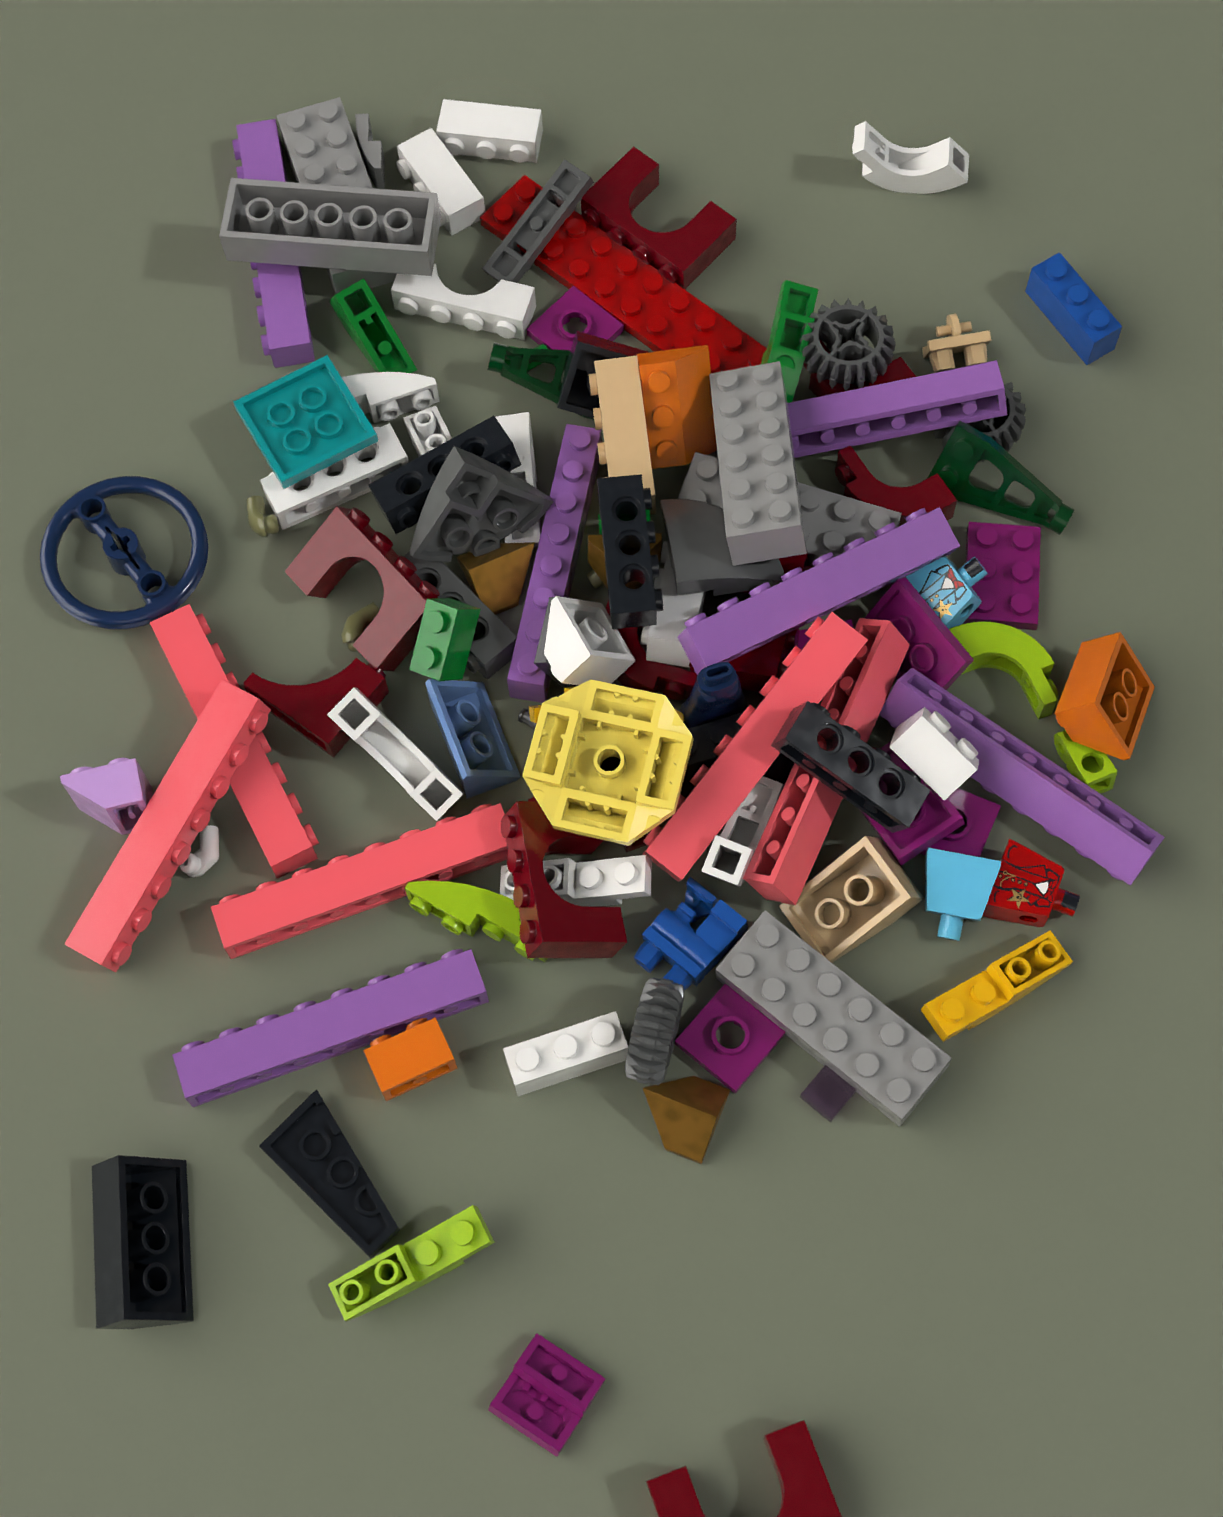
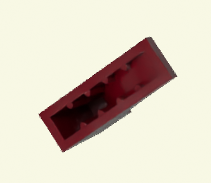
[243,658,389,758]

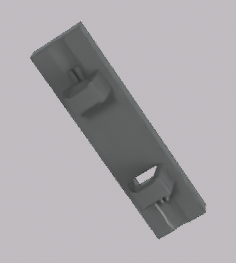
[482,159,594,283]

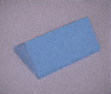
[425,679,521,799]

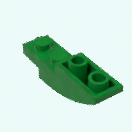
[761,280,819,403]

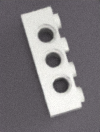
[260,423,409,530]

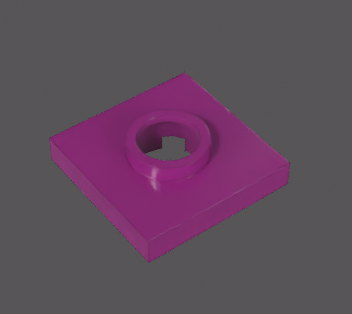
[527,286,624,350]
[920,788,1001,857]
[675,984,785,1094]

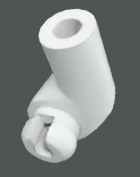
[180,825,219,877]

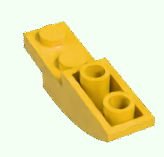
[921,930,1073,1042]

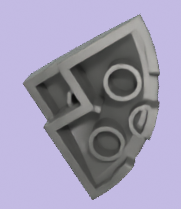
[409,446,553,562]
[660,499,784,596]

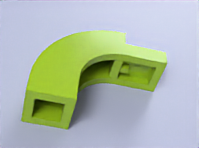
[949,621,1058,720]

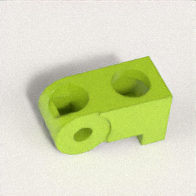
[1054,730,1118,794]

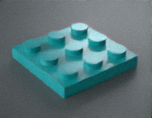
[233,355,378,489]

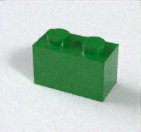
[409,598,481,681]

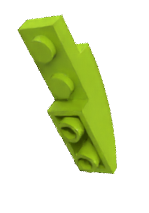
[405,881,548,962]
[328,1205,495,1321]

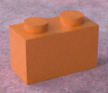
[363,1017,458,1101]

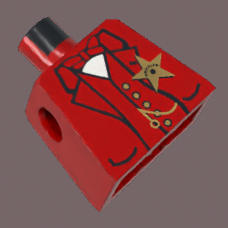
[983,839,1080,927]

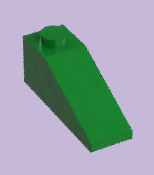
[329,278,417,373]

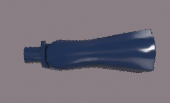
[680,662,748,728]

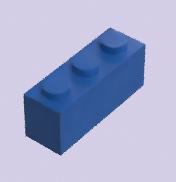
[1025,252,1122,365]

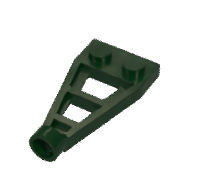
[487,342,594,420]
[927,421,1074,535]

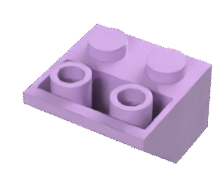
[60,758,153,835]

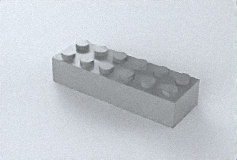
[276,97,397,294]
[219,178,441,276]
[709,361,807,566]
[677,452,902,594]
[715,910,952,1127]

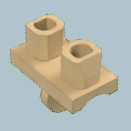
[922,314,992,373]

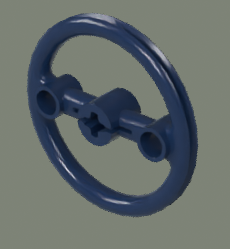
[40,476,209,629]

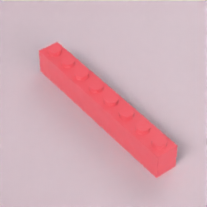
[149,604,319,879]
[643,612,868,882]
[743,618,910,905]
[65,680,271,972]
[211,803,508,959]

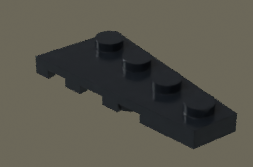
[259,1089,400,1259]

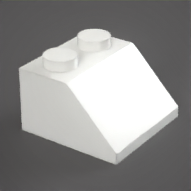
[544,596,636,685]
[889,707,979,801]

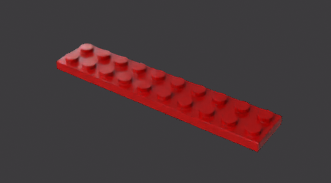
[480,175,767,373]

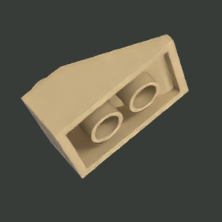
[779,836,924,963]

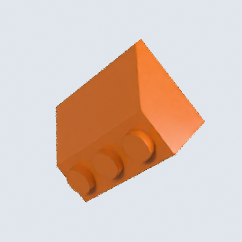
[637,345,717,469]
[1054,632,1155,760]

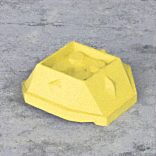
[522,679,694,846]

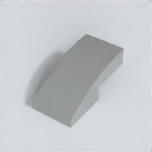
[355,114,385,189]

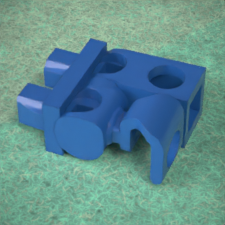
[634,877,748,990]

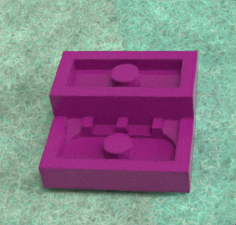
[488,1333,605,1457]

